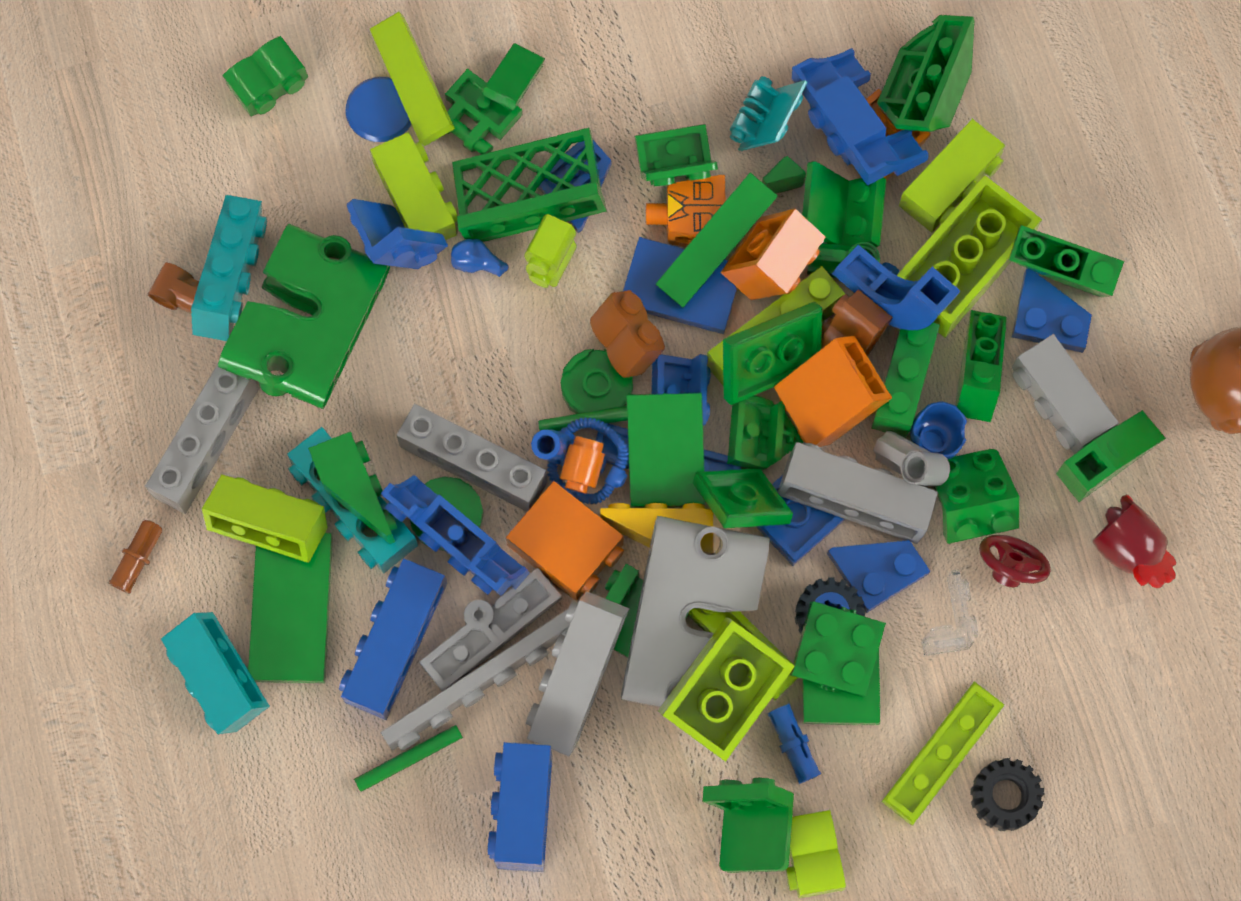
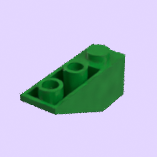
[1008,225,1124,298]
[955,310,1007,422]
[1056,410,1166,502]
[308,431,398,544]

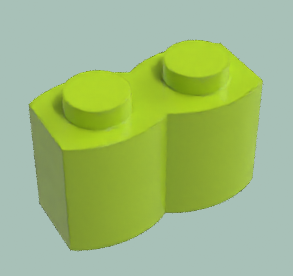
[524,214,577,288]
[786,810,846,899]

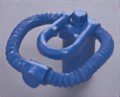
[531,417,629,505]

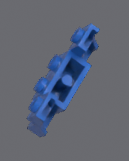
[792,48,929,186]
[381,475,530,596]

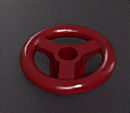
[979,535,1051,588]

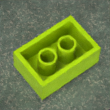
[658,617,795,762]

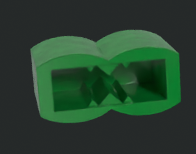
[222,36,308,117]

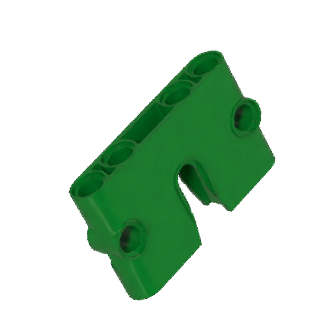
[218,224,390,409]

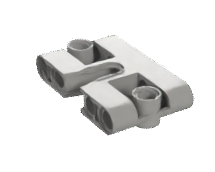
[621,516,770,707]

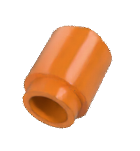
[560,436,605,494]

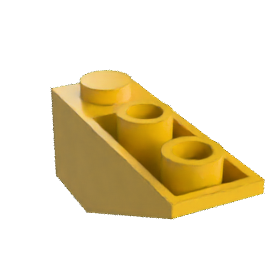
[600,503,714,554]

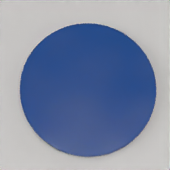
[346,77,412,142]

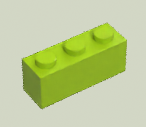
[899,118,1005,233]
[370,132,458,240]
[202,474,328,563]

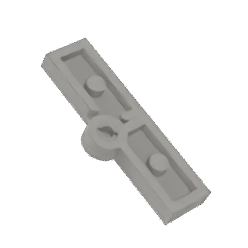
[419,568,562,692]

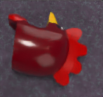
[1092,495,1177,588]

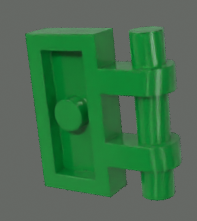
[445,68,523,155]

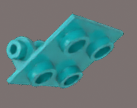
[729,76,808,151]

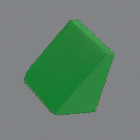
[762,156,806,194]

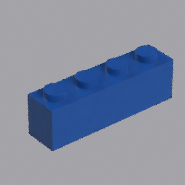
[339,558,448,720]

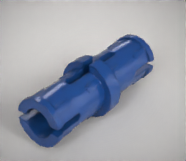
[767,704,821,784]

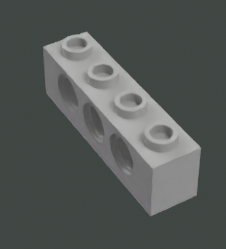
[145,364,259,514]
[397,403,547,512]

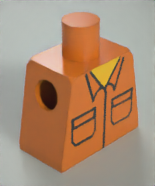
[646,175,726,247]

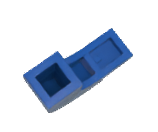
[832,244,960,330]

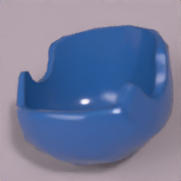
[910,401,967,460]

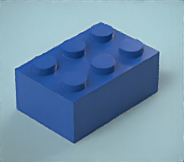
[488,742,553,872]

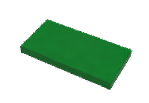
[248,533,333,683]

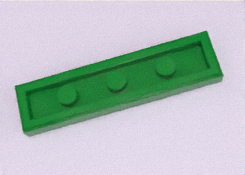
[655,172,778,308]

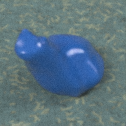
[451,239,509,277]

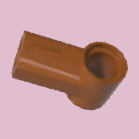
[148,262,199,314]

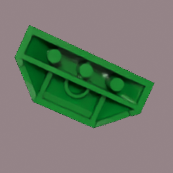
[877,15,975,132]

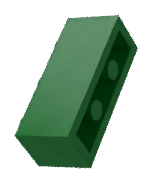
[871,323,940,438]

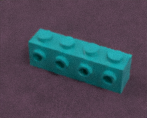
[191,195,267,341]

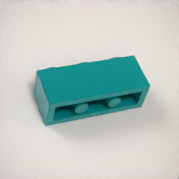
[161,612,270,735]

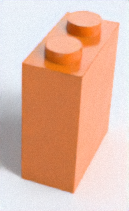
[774,336,892,447]
[506,481,625,600]

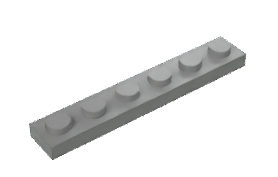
[380,609,570,751]

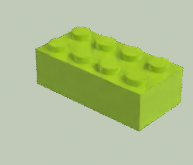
[897,175,1042,338]

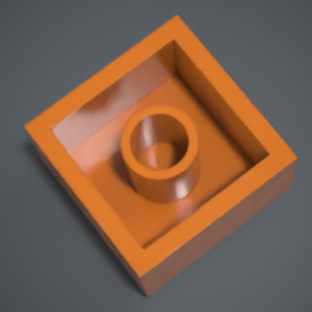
[721,208,825,300]

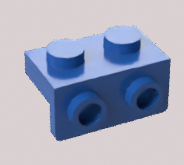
[651,354,711,427]

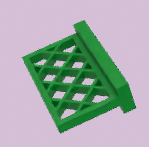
[452,127,607,242]

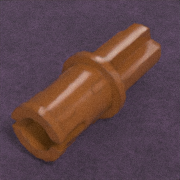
[108,520,162,594]

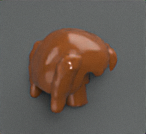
[1190,327,1241,434]

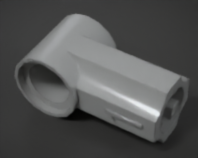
[873,431,950,486]

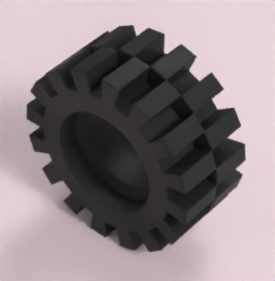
[970,758,1045,831]

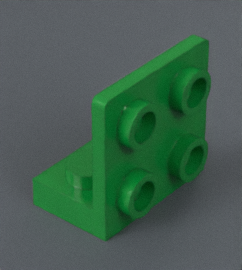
[802,161,886,247]

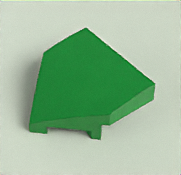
[727,395,804,471]

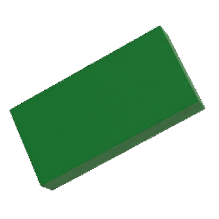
[482,43,545,110]

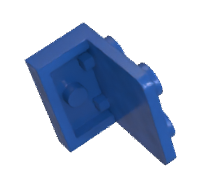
[347,199,448,269]

